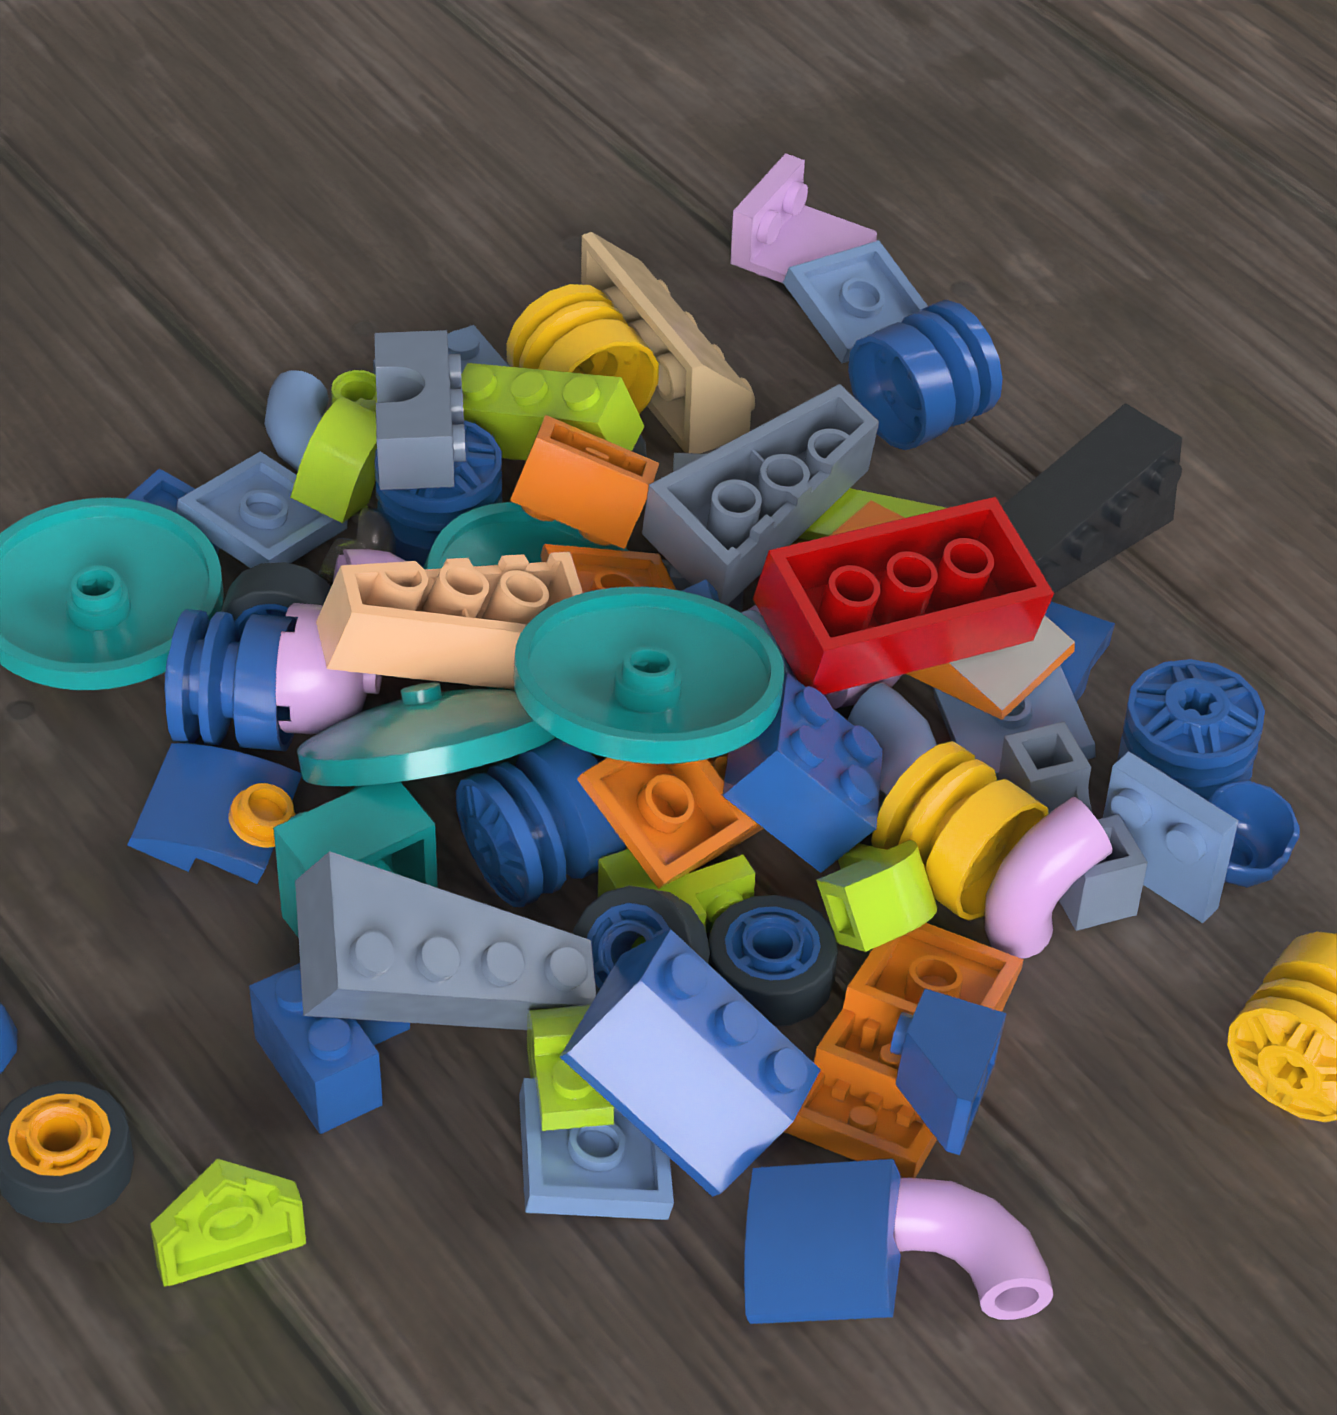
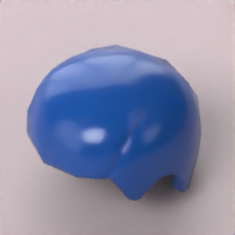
[1208,780,1300,888]

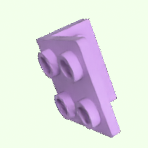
[731,153,877,283]

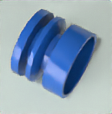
[848,299,1003,450]
[375,421,502,568]
[165,609,298,751]
[1117,659,1265,801]
[456,737,626,907]

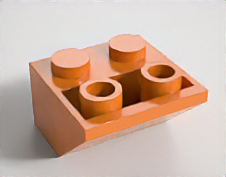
[510,415,659,549]

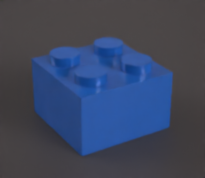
[722,672,883,873]

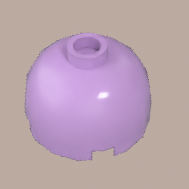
[276,603,382,734]

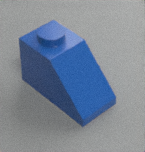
[890,989,1007,1155]

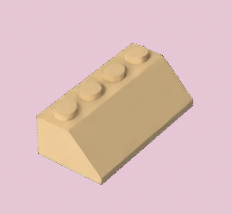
[581,232,755,454]

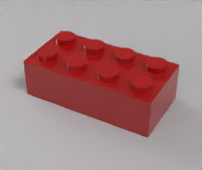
[753,497,1054,695]

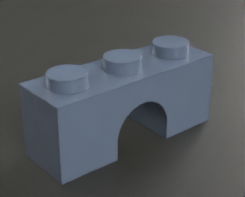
[375,330,466,490]
[998,721,1148,931]

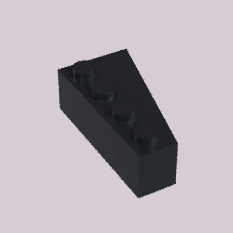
[1002,403,1182,593]

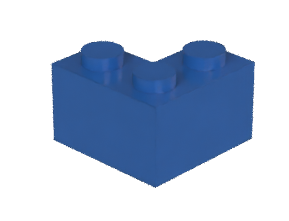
[249,963,410,1134]

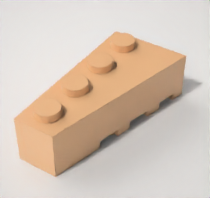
[316,552,583,690]

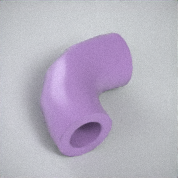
[984,797,1112,959]
[893,1178,1053,1320]

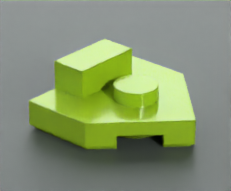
[151,1159,306,1287]

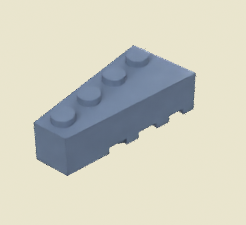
[642,384,879,606]
[295,851,596,1030]

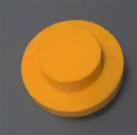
[228,783,295,848]

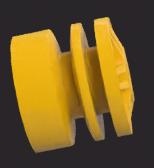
[506,284,659,415]
[871,741,1049,921]
[1227,932,1337,1122]

